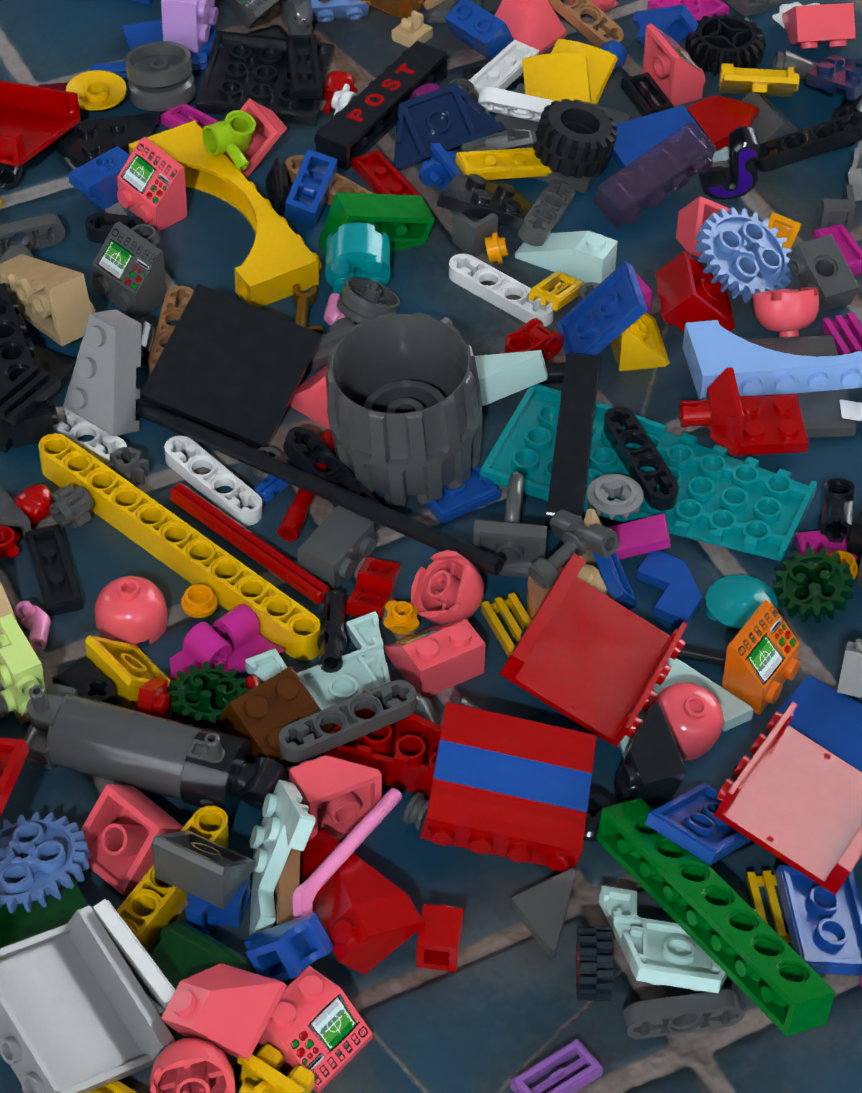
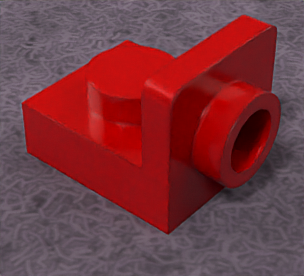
[136,677,181,723]

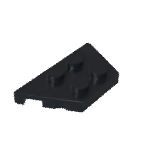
[54,112,160,168]
[436,173,532,230]

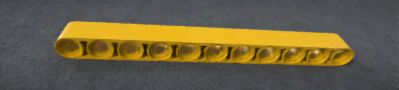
[38,433,321,662]

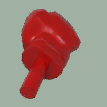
[323,70,358,115]

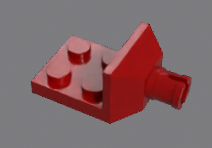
[679,368,808,456]

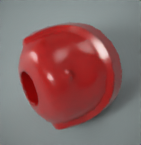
[14,484,54,525]

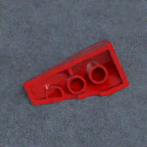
[300,829,425,975]

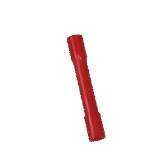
[278,431,336,542]

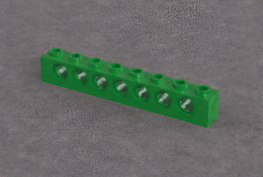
[596,798,836,1037]

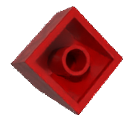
[655,251,735,332]

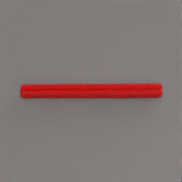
[169,483,330,604]

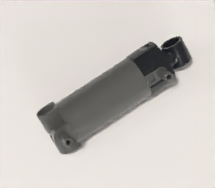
[23,683,289,815]

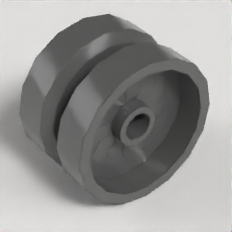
[124,41,196,112]

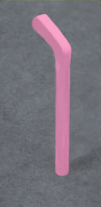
[292,788,402,919]

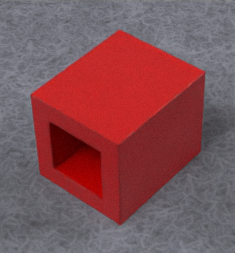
[416,904,464,972]

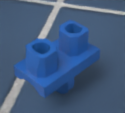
[419,143,463,192]

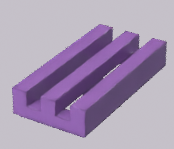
[510,1039,603,1093]

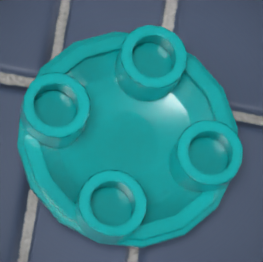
[705,575,778,631]

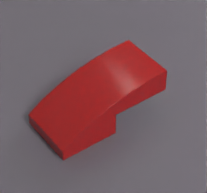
[345,557,402,621]

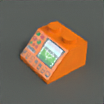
[722,600,801,715]

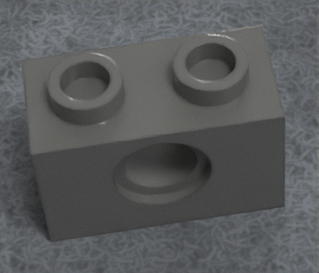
[789,234,860,314]

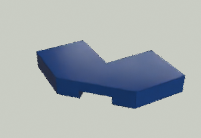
[636,550,702,628]

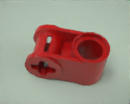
[504,318,564,362]

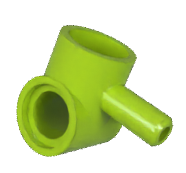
[202,110,256,170]

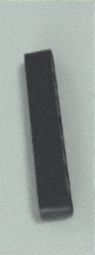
[545,353,601,530]

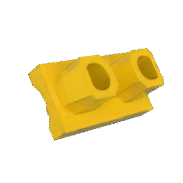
[237,1043,315,1093]

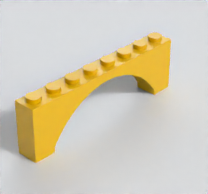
[128,120,321,308]

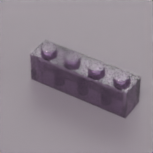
[593,121,716,229]

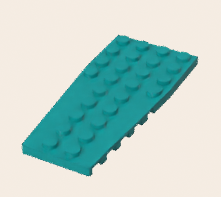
[480,384,817,561]

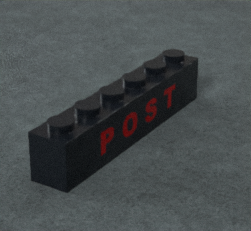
[314,41,447,171]

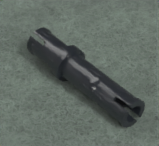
[317,590,347,673]

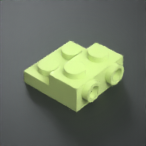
[0,613,46,724]

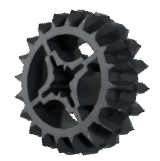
[685,13,766,77]

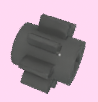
[105,447,150,487]
[49,484,94,530]

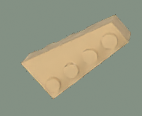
[0,254,95,346]

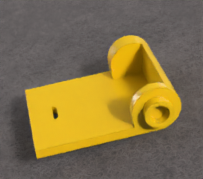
[719,63,799,97]

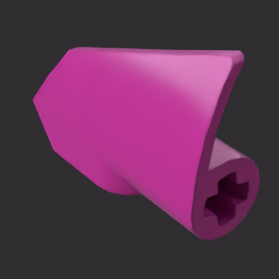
[169,604,285,681]

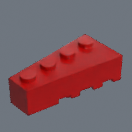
[324,691,441,796]

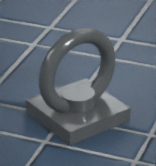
[473,472,547,578]

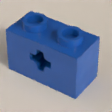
[444,0,514,60]
[284,149,338,229]

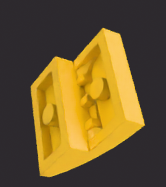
[551,38,618,105]
[522,52,592,104]

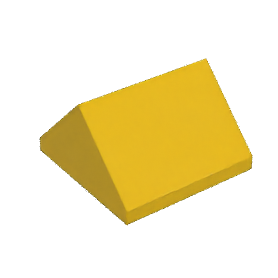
[610,312,670,372]
[85,635,171,711]

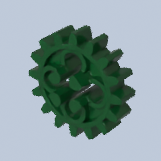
[774,547,854,623]
[168,662,250,732]

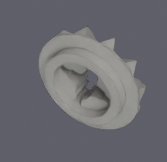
[587,474,644,520]

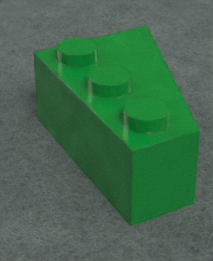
[318,192,435,256]

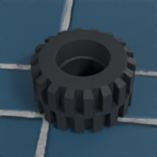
[533,99,617,178]

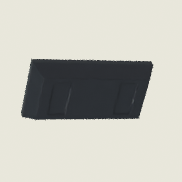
[265,157,289,216]

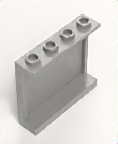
[0,905,175,1093]

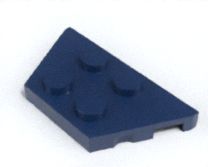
[806,55,862,100]
[394,83,505,171]

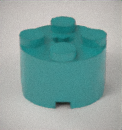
[325,222,390,294]

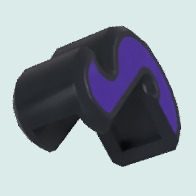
[698,126,762,200]

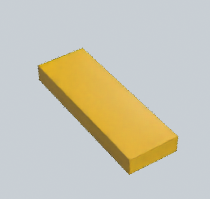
[455,147,552,180]

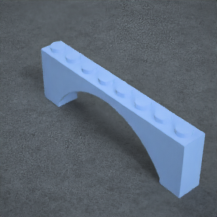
[682,320,862,400]

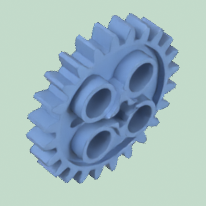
[695,207,793,303]
[0,812,91,913]

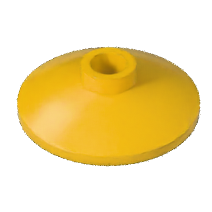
[66,70,127,110]

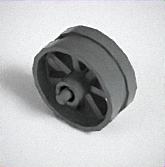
[336,277,400,323]

